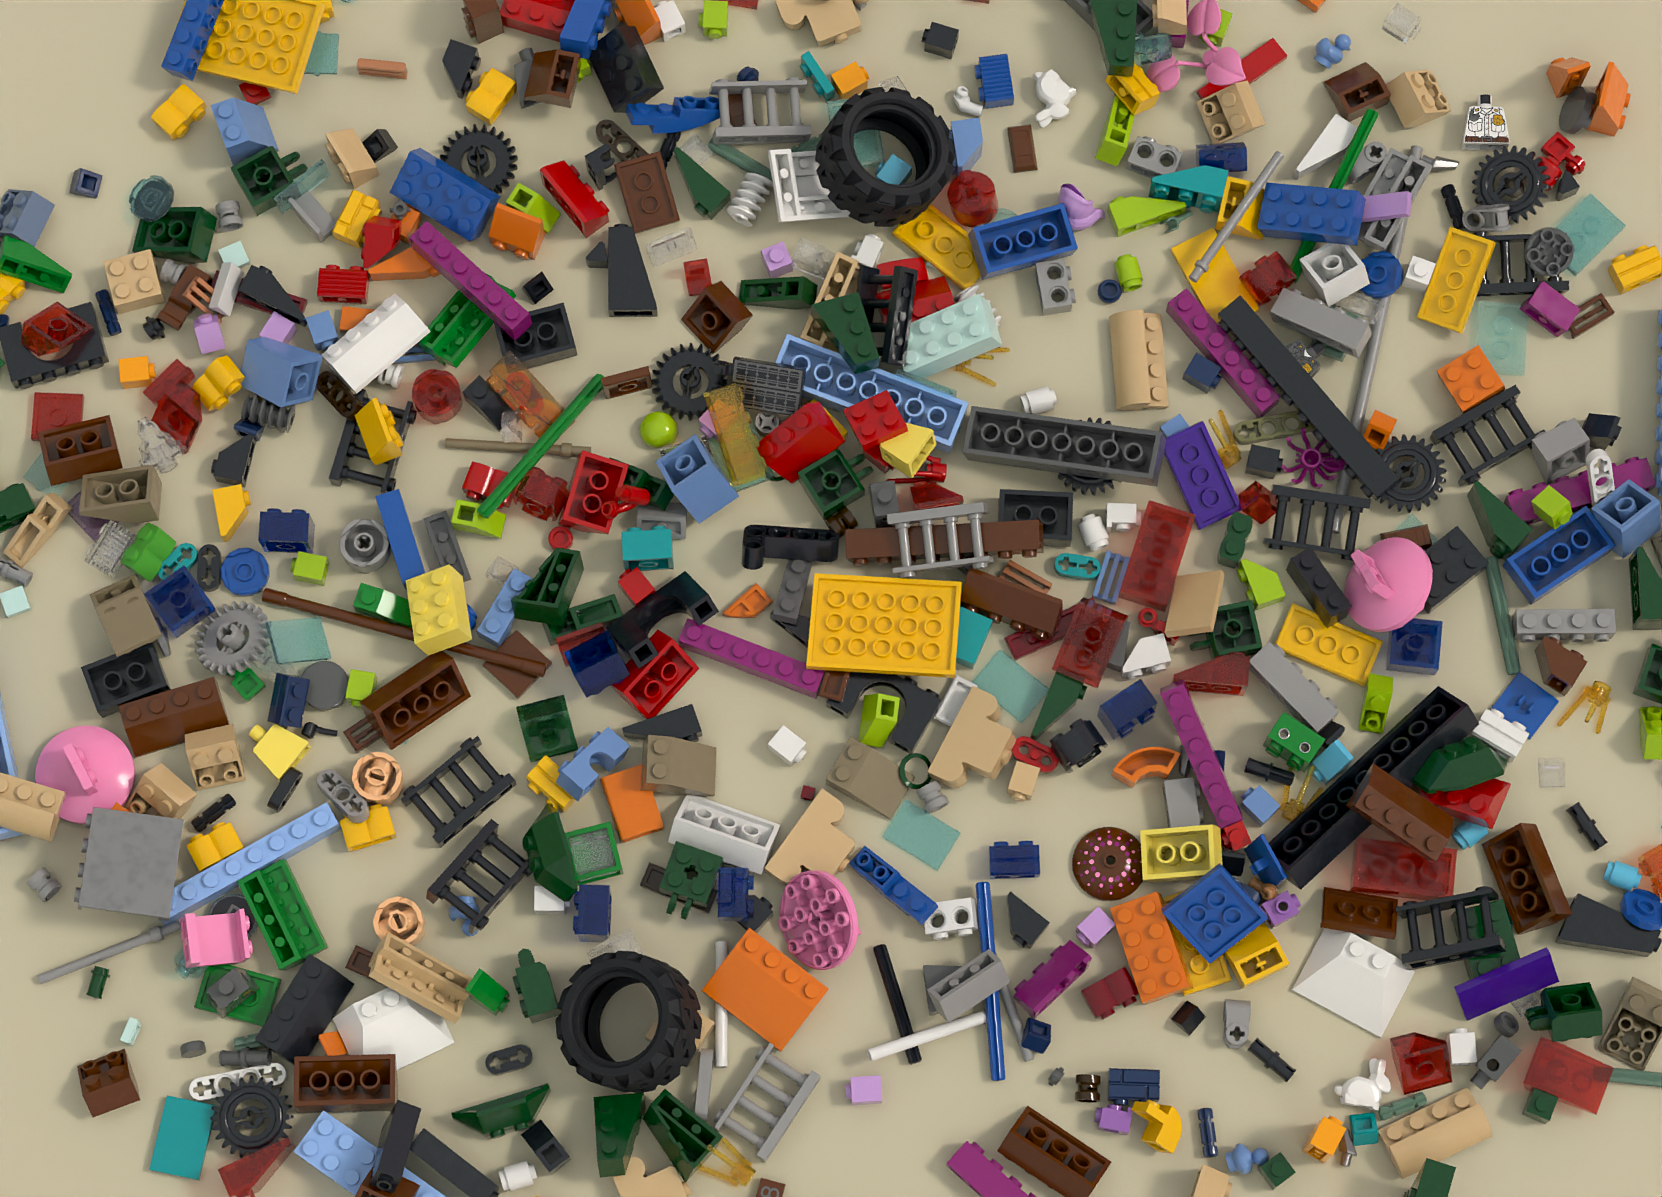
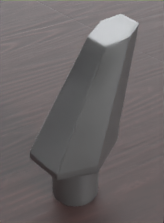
[1422,155,1460,172]
[155,617,171,657]
[1179,745,1192,778]
[1339,1129,1357,1167]

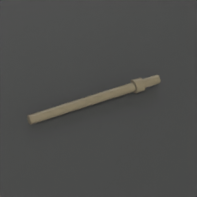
[445,438,591,458]

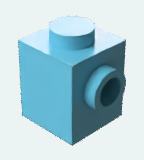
[875,154,912,185]

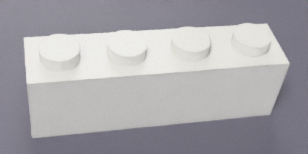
[322,293,431,394]
[668,794,780,875]

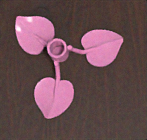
[1146,0,1246,92]

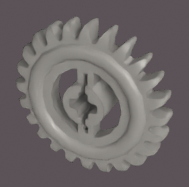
[195,601,271,676]

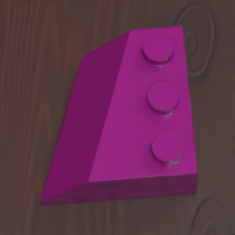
[1013,940,1092,1019]

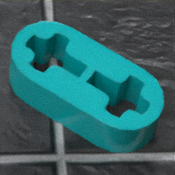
[158,543,198,584]
[1054,553,1101,581]

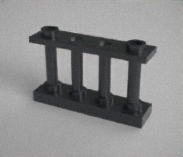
[1473,229,1569,297]
[856,265,918,367]
[1430,384,1546,486]
[329,389,417,494]
[1263,484,1371,561]
[401,736,517,848]
[426,819,533,935]
[1395,886,1507,971]

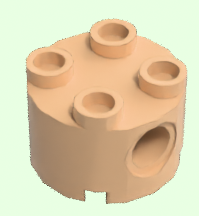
[352,752,404,805]
[373,896,426,946]

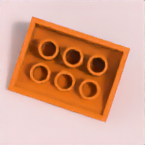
[701,928,829,1052]

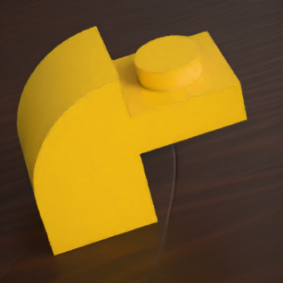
[1131,1100,1182,1154]

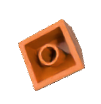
[613,0,662,45]
[488,203,545,260]

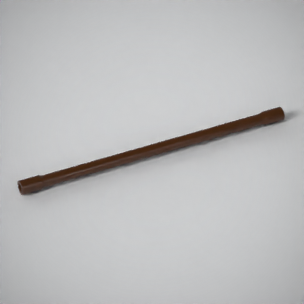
[262,588,547,678]

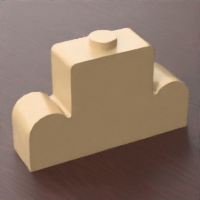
[775,0,869,47]
[927,686,1016,788]
[764,788,855,886]
[612,1156,692,1197]

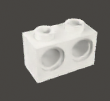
[924,897,979,940]

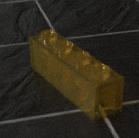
[703,383,767,486]

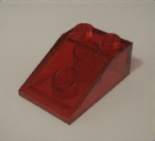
[1052,597,1129,688]
[1171,652,1250,696]
[1523,1037,1614,1115]
[218,1138,296,1197]

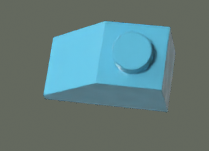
[1310,739,1354,785]

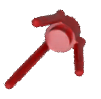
[886,455,947,484]

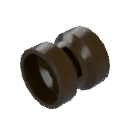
[824,506,858,539]
[1075,1074,1101,1103]

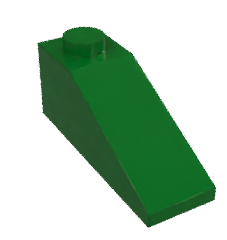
[0,235,72,294]
[353,583,412,628]
[465,968,510,1016]

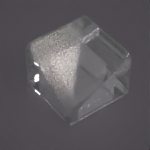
[501,411,523,443]

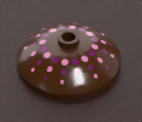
[1072,827,1143,901]

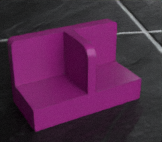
[1519,281,1580,337]

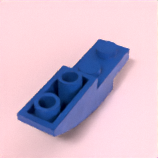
[626,96,720,134]
[849,846,938,925]

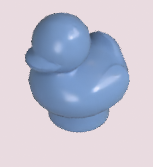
[1314,34,1351,69]
[449,896,481,936]
[1226,1143,1269,1174]

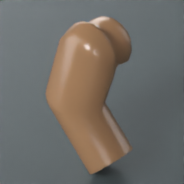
[1248,877,1278,900]

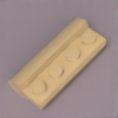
[800,252,860,353]
[1109,310,1169,411]
[0,772,66,842]
[368,932,472,1024]
[1378,1087,1492,1179]

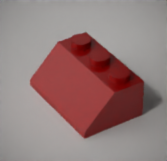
[500,0,575,42]
[540,160,610,239]
[876,276,955,323]
[754,402,846,483]
[558,450,629,534]
[608,629,699,719]
[1419,778,1511,829]

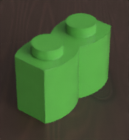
[121,523,176,582]

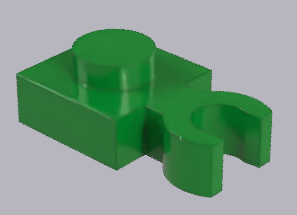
[226,668,266,703]

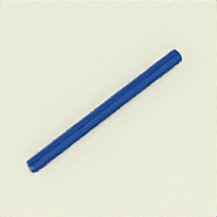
[976,882,1005,1081]

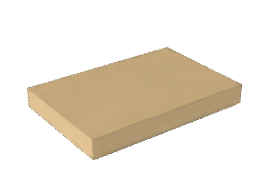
[1164,570,1225,637]

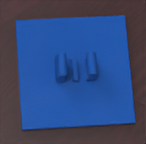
[1490,672,1559,740]
[1244,834,1287,887]

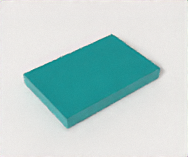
[149,1095,216,1181]

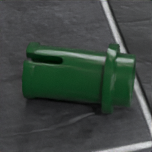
[86,966,110,999]

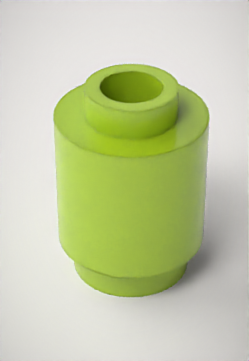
[1114,254,1143,292]

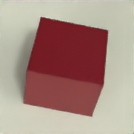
[800,785,816,801]

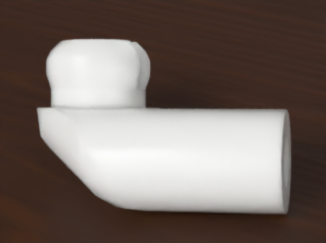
[954,86,983,117]

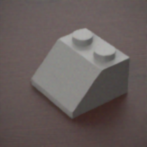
[1532,418,1590,485]

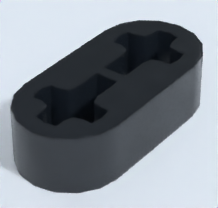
[197,544,222,592]
[267,767,303,813]
[485,1044,533,1076]

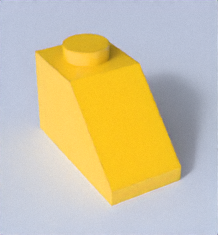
[212,484,251,542]

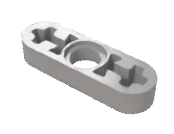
[317,769,370,823]
[695,1048,714,1122]

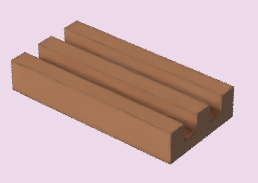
[357,58,408,79]
[182,276,226,324]
[1000,560,1052,594]

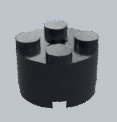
[1050,718,1108,773]

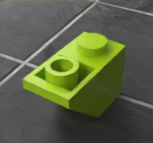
[506,182,561,234]
[451,499,506,539]
[1236,559,1286,610]
[1358,673,1393,734]
[858,693,900,748]
[1639,706,1662,760]

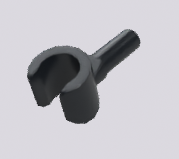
[301,722,338,739]

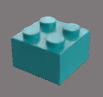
[621,526,674,571]

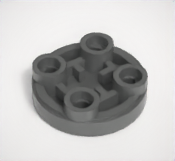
[1559,86,1597,134]
[1524,227,1574,276]
[301,661,349,711]

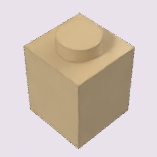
[1007,761,1040,802]

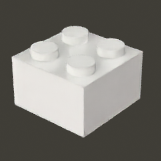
[1299,243,1370,307]

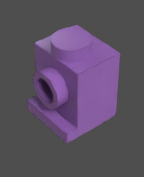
[1260,891,1301,929]
[1094,1104,1133,1135]

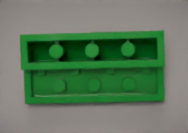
[418,273,516,368]
[237,859,329,970]

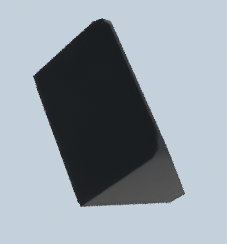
[362,129,398,163]
[1318,721,1345,749]
[1222,851,1246,877]

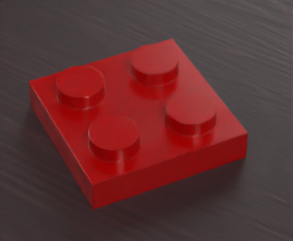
[843,390,908,451]

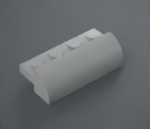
[1358,148,1432,251]

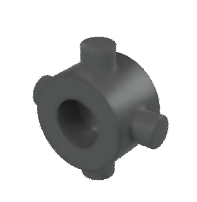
[390,199,411,220]
[1048,1067,1065,1086]

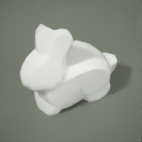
[1033,69,1077,128]
[1334,1058,1391,1111]

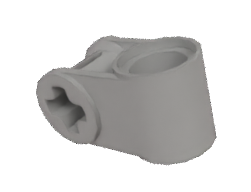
[1339,142,1387,184]
[1462,204,1511,232]
[1223,999,1251,1049]

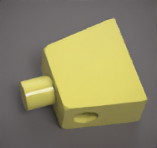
[879,423,937,478]
[249,724,311,782]

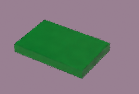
[194,964,281,1027]

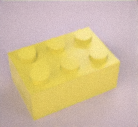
[406,564,472,656]
[1140,824,1222,883]

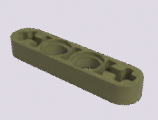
[1233,410,1314,445]

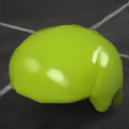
[639,411,679,448]

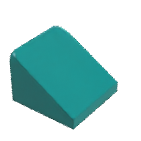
[1349,1112,1379,1146]

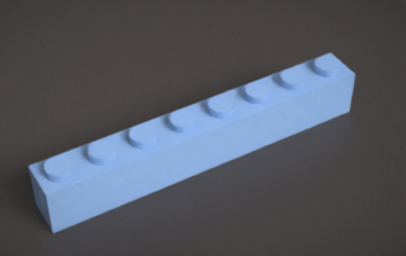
[162,802,342,925]

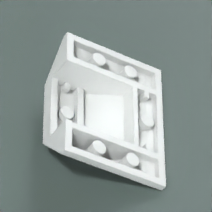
[768,149,850,222]
[1292,928,1415,1038]
[333,987,455,1071]

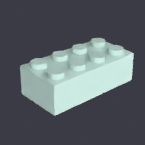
[903,294,1002,382]

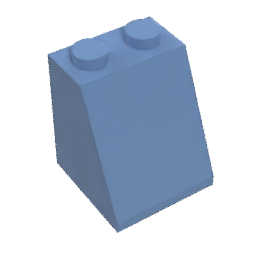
[211,97,279,166]
[240,337,323,407]
[655,434,739,524]
[1591,479,1661,559]

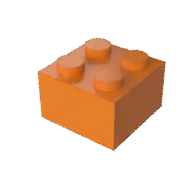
[1437,345,1506,414]

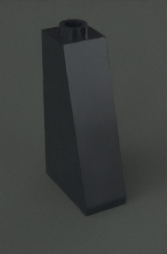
[608,224,658,317]
[1555,893,1662,957]
[369,1100,421,1193]
[410,1128,500,1197]

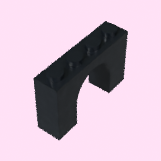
[0,302,109,389]
[605,571,719,669]
[826,672,942,754]

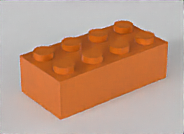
[1110,891,1194,1004]

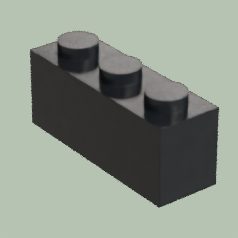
[1286,547,1352,628]

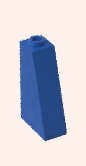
[375,489,426,589]

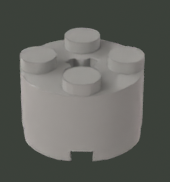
[340,519,392,574]

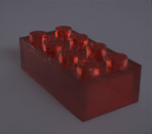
[1118,500,1196,612]
[1350,838,1457,901]

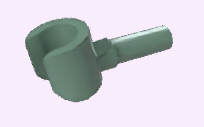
[1160,210,1192,234]

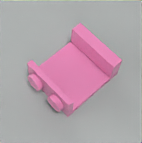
[180,909,253,968]

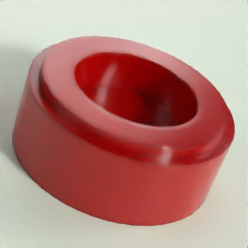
[548,526,573,550]

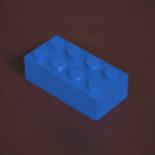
[389,148,501,241]
[1257,182,1366,246]
[968,203,1078,280]
[1503,506,1615,605]

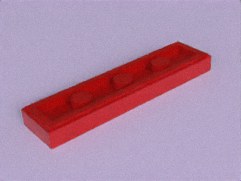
[1197,38,1287,99]

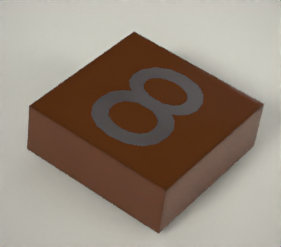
[756,1178,786,1197]

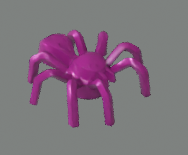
[1281,428,1344,489]

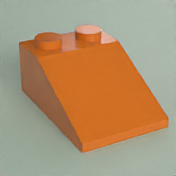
[1586,61,1631,136]

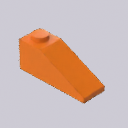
[1546,57,1591,98]
[368,246,440,281]

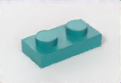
[800,51,835,102]

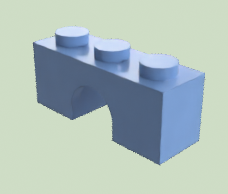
[477,568,533,648]
[556,727,630,802]

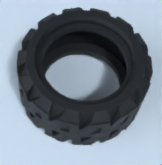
[815,87,955,227]
[555,951,702,1093]

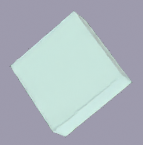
[218,241,251,268]
[0,586,31,618]
[120,1017,142,1046]

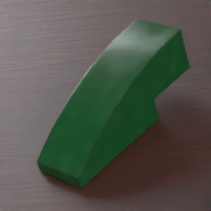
[609,457,674,511]
[542,594,623,646]

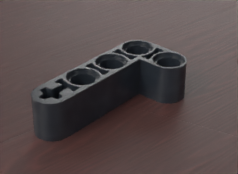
[741,524,839,570]

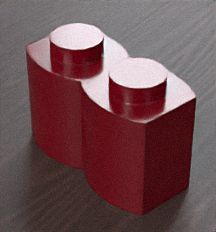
[1081,967,1139,1020]

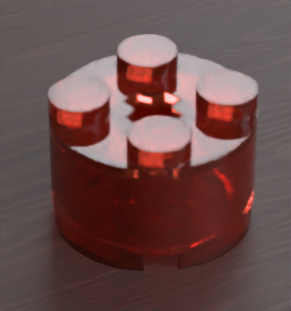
[947,170,998,227]
[1239,251,1297,306]
[412,369,463,424]
[513,467,569,521]

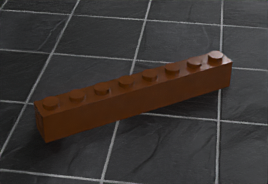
[846,520,1044,566]

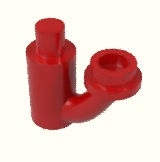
[601,485,651,519]

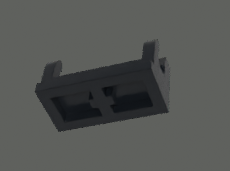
[585,143,617,191]

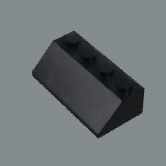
[255,954,355,1065]

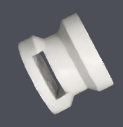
[378,364,404,389]

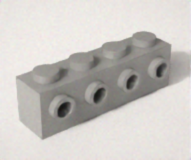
[1270,287,1372,358]
[1512,609,1616,642]
[1246,641,1339,734]

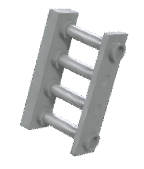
[709,77,811,145]
[887,502,994,578]
[713,1043,821,1163]

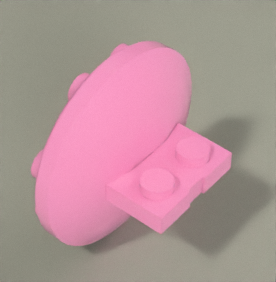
[1344,537,1433,632]
[35,726,135,824]
[778,870,862,970]

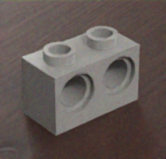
[1126,136,1182,179]
[1035,259,1076,316]

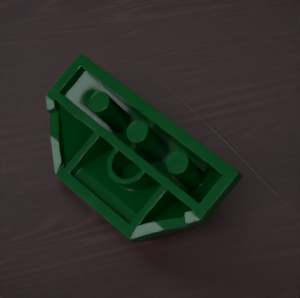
[1413,736,1507,794]
[522,803,578,902]
[451,1083,551,1139]

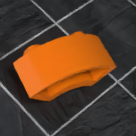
[1111,747,1181,788]

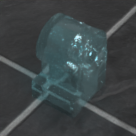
[1135,33,1172,65]

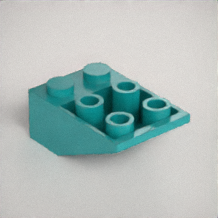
[1148,165,1229,213]

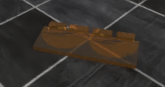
[486,351,575,438]

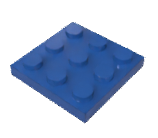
[1162,863,1268,964]

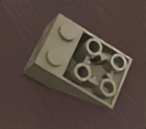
[89,574,163,657]
[1598,976,1662,1071]

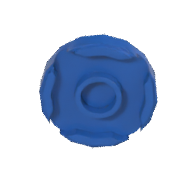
[1360,251,1403,299]
[220,548,270,597]
[1619,889,1662,931]

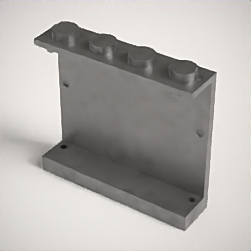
[74,807,184,922]

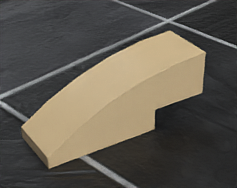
[3,492,73,567]

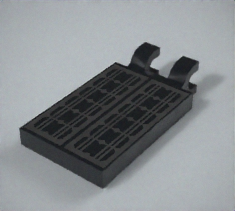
[710,356,806,416]

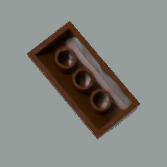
[960,567,1063,640]
[359,651,471,750]
[118,677,230,758]
[1346,764,1455,861]
[1482,823,1572,935]
[294,1054,398,1113]
[997,1106,1111,1197]

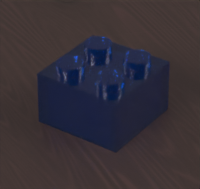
[258,508,315,553]
[144,565,216,639]
[1386,618,1443,675]
[564,630,630,698]
[1097,679,1158,739]
[573,884,612,942]

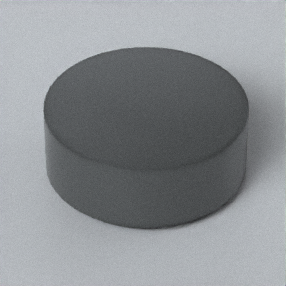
[1494,1011,1519,1038]
[180,1040,206,1058]

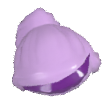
[1058,183,1105,231]

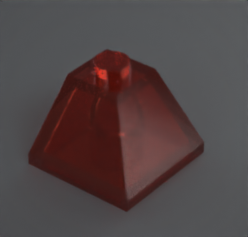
[21,301,93,356]
[150,380,202,454]
[909,481,964,511]
[1390,1032,1452,1095]

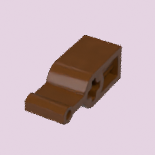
[157,264,212,331]

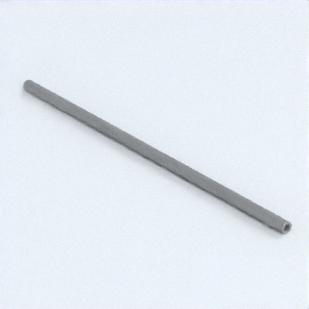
[1332,145,1423,534]

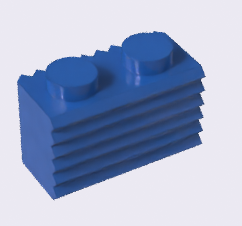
[974,54,1014,109]

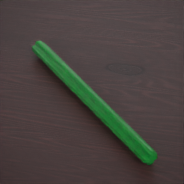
[1285,108,1378,283]
[477,374,604,519]

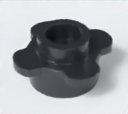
[143,316,166,340]

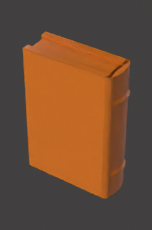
[600,764,664,843]

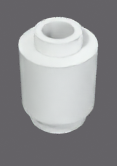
[1020,386,1057,414]
[1078,514,1109,552]
[499,1160,537,1191]

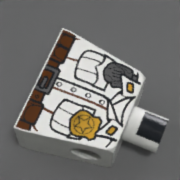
[1461,94,1510,151]

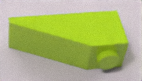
[1095,94,1134,167]
[1107,196,1186,237]

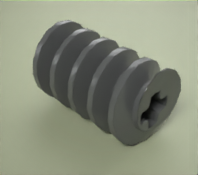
[241,394,295,433]

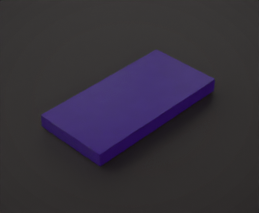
[1163,421,1243,530]
[1454,947,1559,1021]

